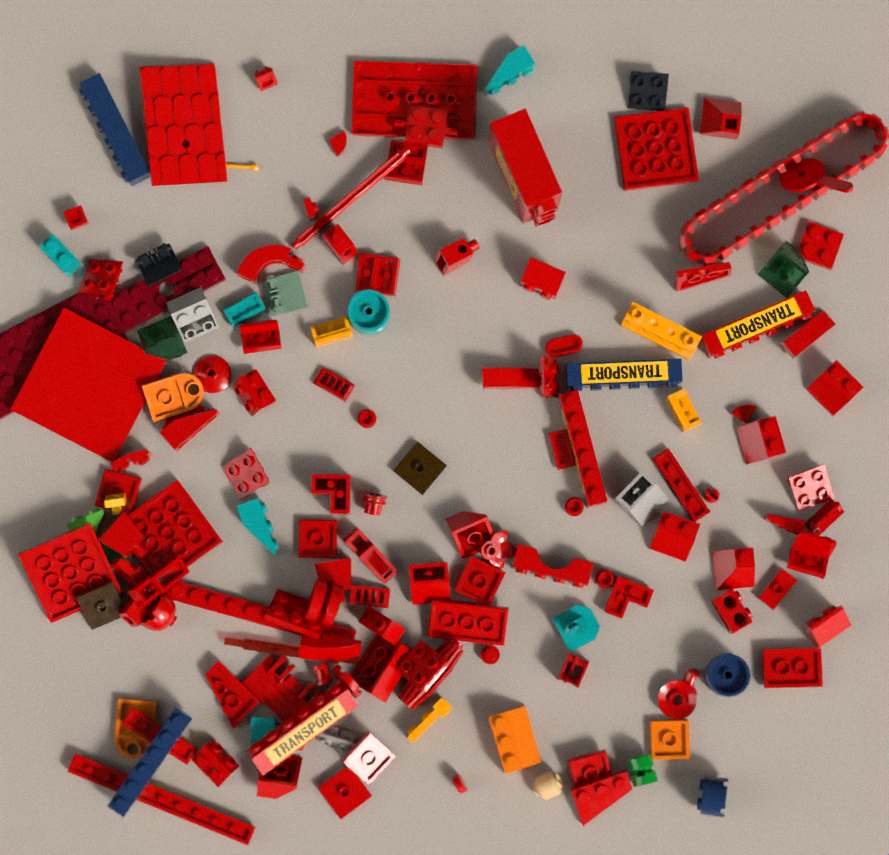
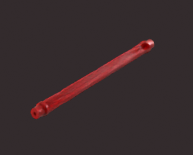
[291,146,411,250]

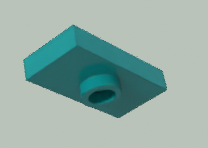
[223,292,266,327]

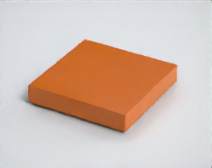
[649,720,690,760]

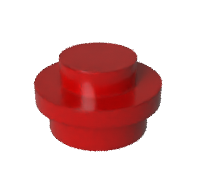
[357,409,377,428]
[565,497,584,517]
[596,570,615,589]
[481,645,500,664]

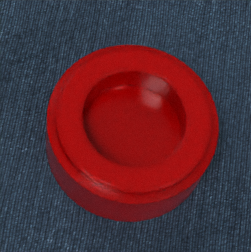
[452,773,468,794]

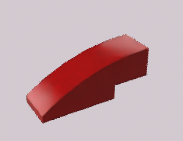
[781,310,836,359]
[482,368,540,390]
[342,527,398,585]
[128,556,190,608]
[298,632,362,661]

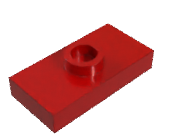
[758,568,797,610]

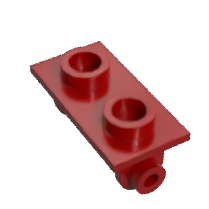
[805,498,845,536]

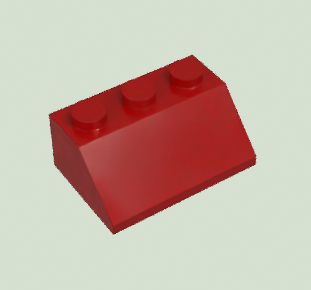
[351,634,412,703]

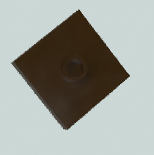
[393,441,447,496]
[76,580,124,630]

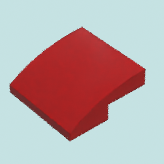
[385,140,428,186]
[355,253,401,296]

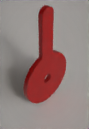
[780,158,854,193]

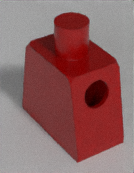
[321,224,358,265]
[434,238,480,276]
[99,512,148,559]
[314,558,352,603]

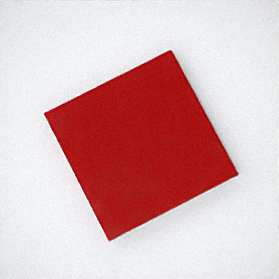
[10,308,167,462]

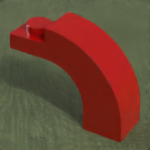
[237,245,306,284]
[110,558,152,627]

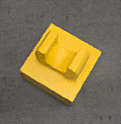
[104,493,126,516]

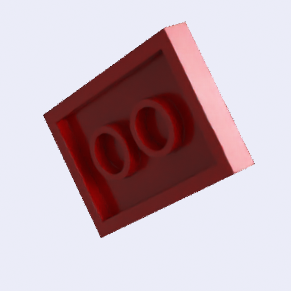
[264,589,325,640]
[762,648,823,688]

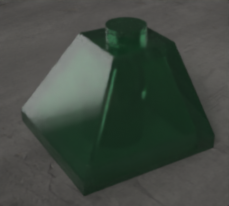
[758,240,809,298]
[137,316,188,360]

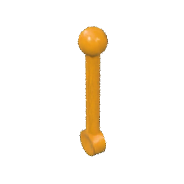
[226,164,258,171]

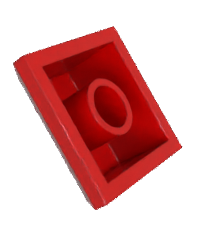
[520,257,566,300]
[806,360,864,416]
[736,416,786,465]
[649,511,700,562]

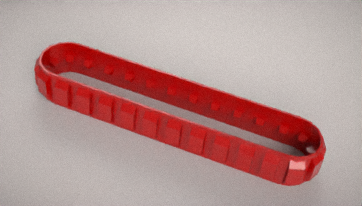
[678,111,889,266]

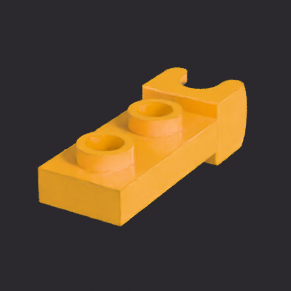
[407,697,453,743]

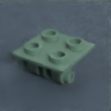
[261,271,308,317]

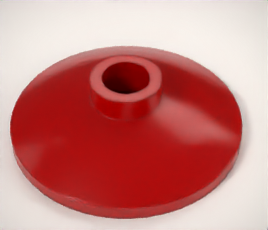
[193,355,232,393]
[658,680,697,719]

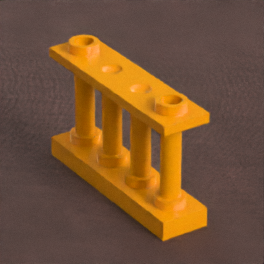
[620,302,702,360]

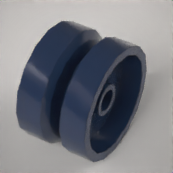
[704,654,751,697]

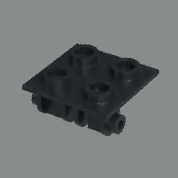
[628,71,669,111]
[135,243,182,287]

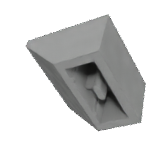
[166,287,219,343]
[614,470,668,526]

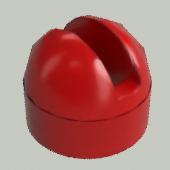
[704,488,720,503]

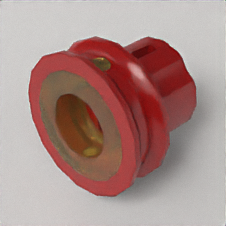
[362,492,387,515]

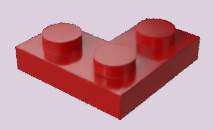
[604,576,654,619]

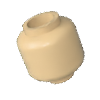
[533,771,563,800]

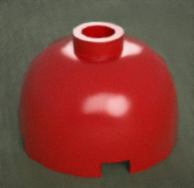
[141,593,177,631]

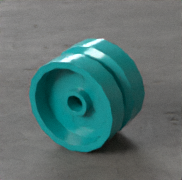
[348,290,390,335]

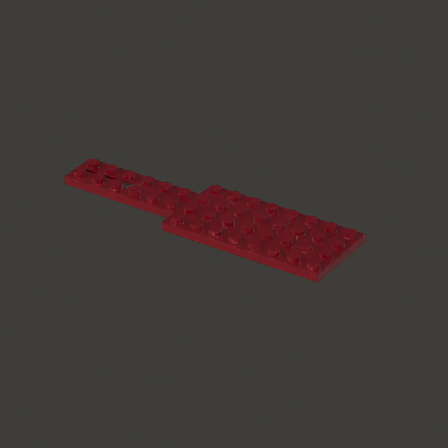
[0,246,226,420]

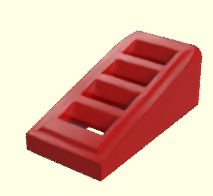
[313,367,355,403]
[764,514,805,536]
[350,585,390,608]

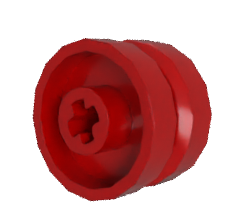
[305,578,343,627]

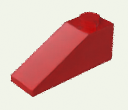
[160,409,220,451]

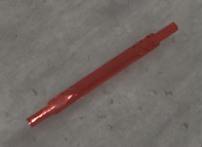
[224,637,359,665]

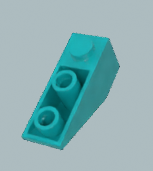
[485,45,536,96]
[236,498,279,555]

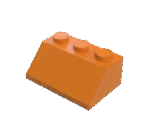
[488,706,542,774]

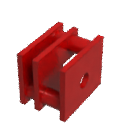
[557,652,590,688]

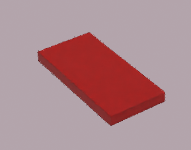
[427,598,509,646]

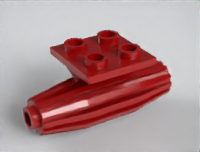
[396,639,464,710]

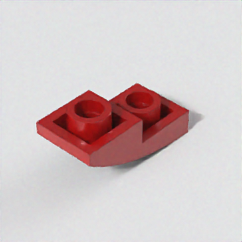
[110,450,152,472]

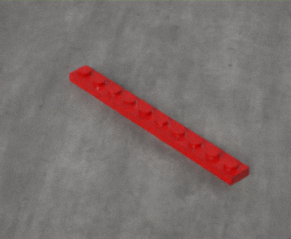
[166,582,357,639]
[67,753,256,845]

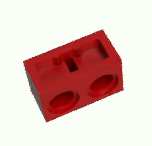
[711,589,753,634]
[358,606,406,646]

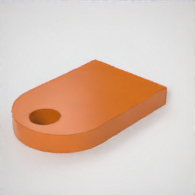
[141,372,204,422]
[115,699,158,759]

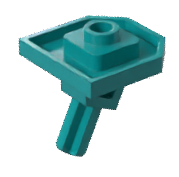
[552,605,600,652]

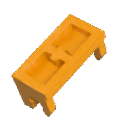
[310,316,353,347]
[666,389,702,432]

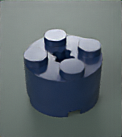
[697,775,728,818]

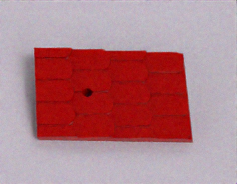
[351,61,478,140]
[139,63,228,186]

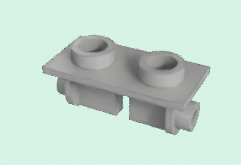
[317,726,359,752]

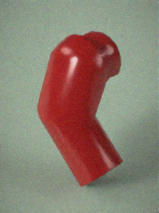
[682,668,699,695]

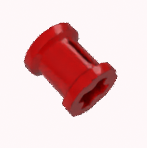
[311,662,333,686]

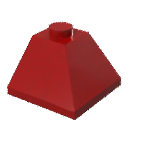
[445,511,493,559]
[712,547,755,590]
[257,756,303,799]

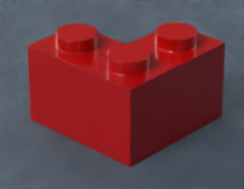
[311,474,351,515]

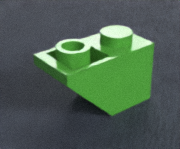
[67,508,107,536]

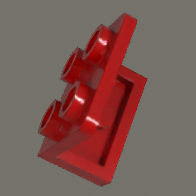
[786,531,837,579]

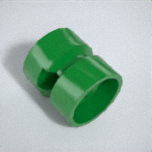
[627,754,658,787]

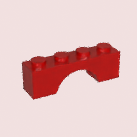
[512,544,593,589]

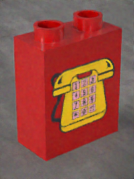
[488,108,562,227]

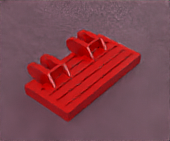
[242,654,324,722]

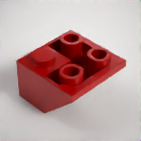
[699,97,742,140]

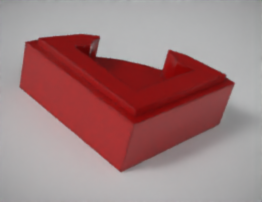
[328,131,347,157]
[731,405,757,424]

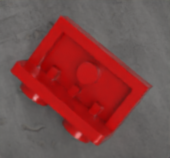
[240,320,282,354]
[232,369,276,416]
[191,739,239,787]

